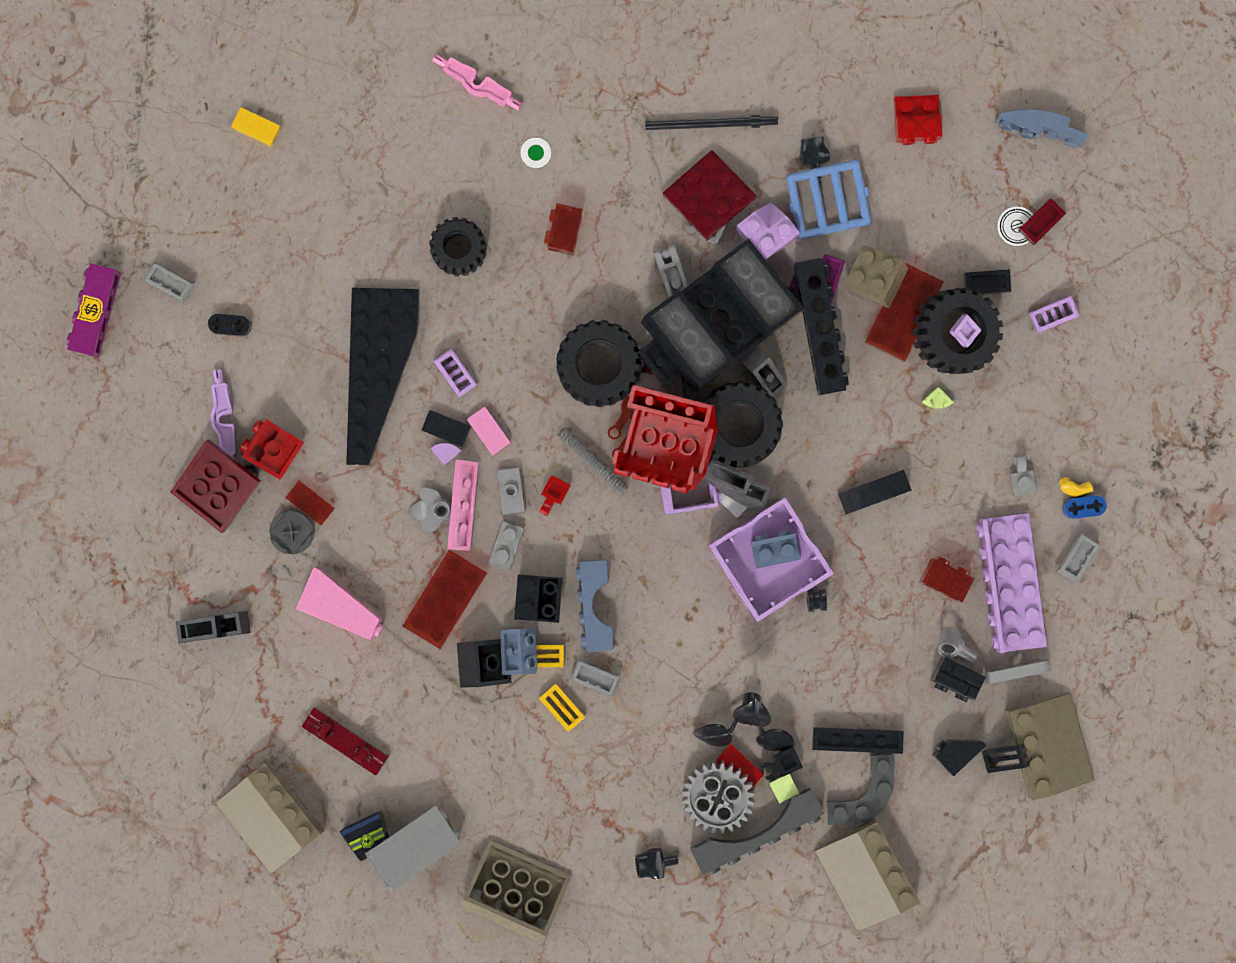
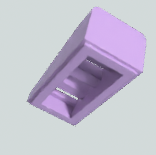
[1029,296,1080,333]
[432,348,477,397]

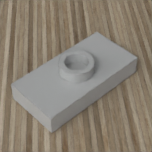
[144,262,194,304]
[497,468,525,515]
[1057,533,1101,583]
[570,659,620,698]

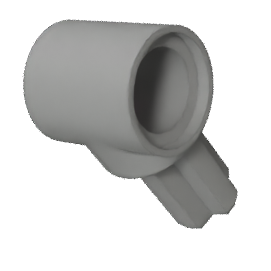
[938,627,978,664]

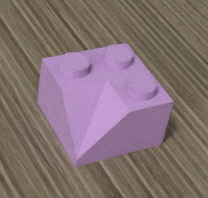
[736,202,800,261]

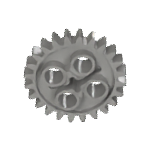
[682,760,755,834]

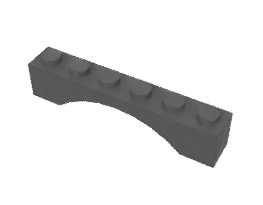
[690,787,824,876]

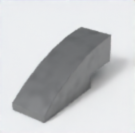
[704,458,771,513]

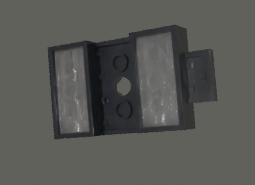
[638,238,804,393]

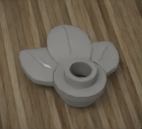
[408,488,451,532]

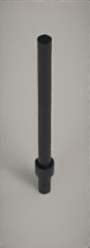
[645,115,778,130]

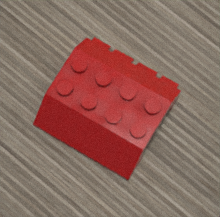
[612,385,717,494]

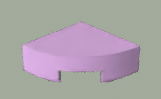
[430,443,462,466]

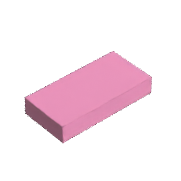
[467,407,511,456]

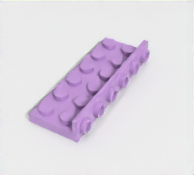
[976,513,1047,653]

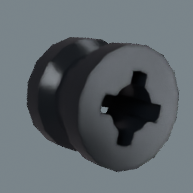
[806,589,827,612]

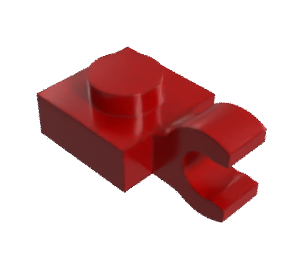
[539,475,571,517]

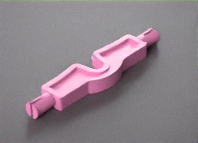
[432,54,523,111]

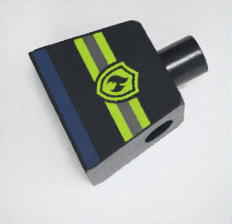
[340,810,389,861]

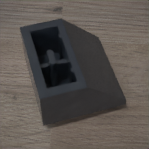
[514,574,563,623]

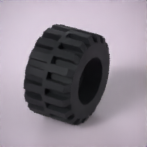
[429,217,487,277]

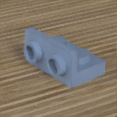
[751,530,800,569]
[500,628,537,675]

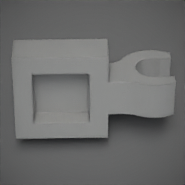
[1009,456,1037,496]

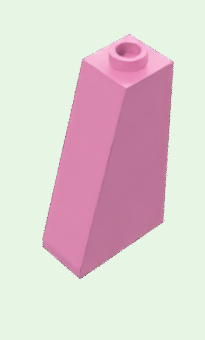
[296,567,383,640]

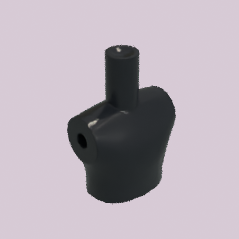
[799,136,830,178]
[635,848,679,879]

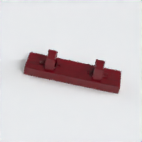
[301,707,389,776]

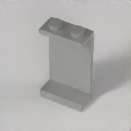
[365,806,461,891]

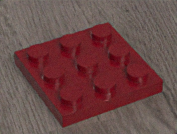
[662,150,757,241]
[170,439,261,533]

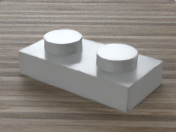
[488,521,524,571]

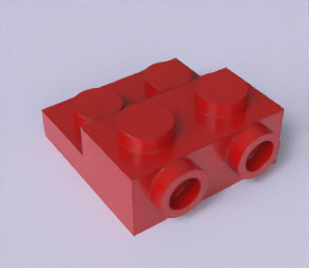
[893,95,943,145]
[239,417,304,480]

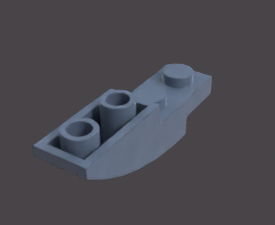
[995,110,1088,148]

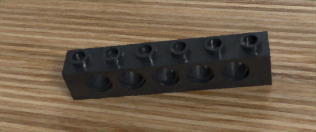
[793,258,849,396]

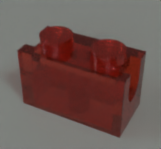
[544,203,583,256]
[919,556,975,603]

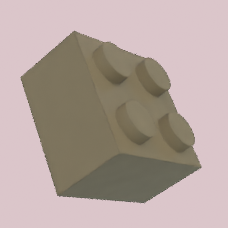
[844,245,908,308]

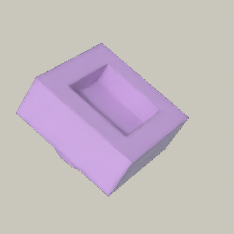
[949,315,981,347]

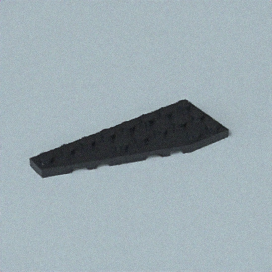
[346,288,419,466]

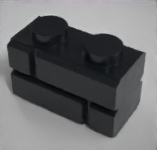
[931,656,986,703]

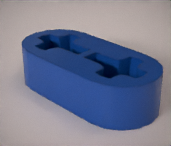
[1062,496,1107,519]

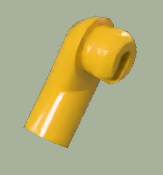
[1059,477,1093,498]

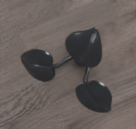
[693,692,796,751]

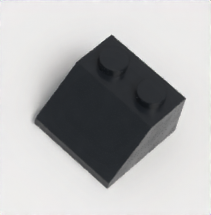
[457,639,512,688]

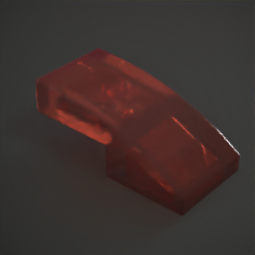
[285,480,335,526]

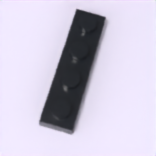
[812,727,904,754]

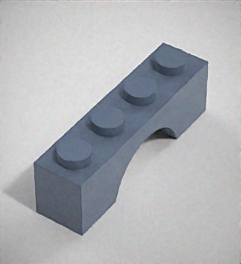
[576,560,614,652]

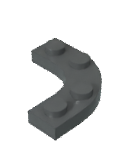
[827,754,894,825]

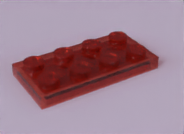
[864,263,944,362]
[402,550,488,649]

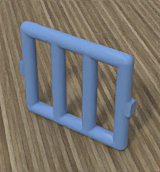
[786,159,871,240]

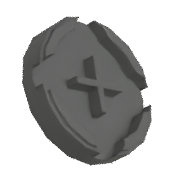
[269,510,315,555]

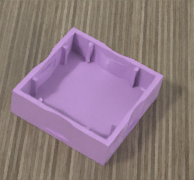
[708,498,834,622]

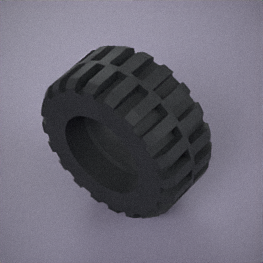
[912,288,1003,374]
[556,320,641,407]
[703,381,783,468]

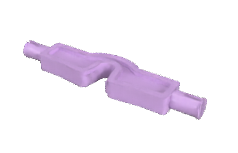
[211,370,238,459]

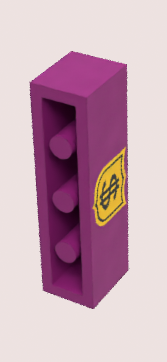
[66,263,121,358]

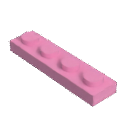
[447,460,479,551]

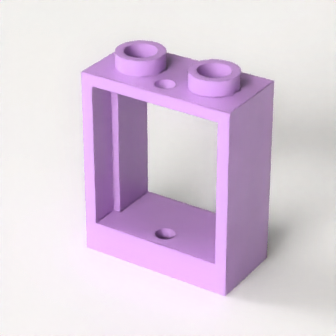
[660,462,722,515]

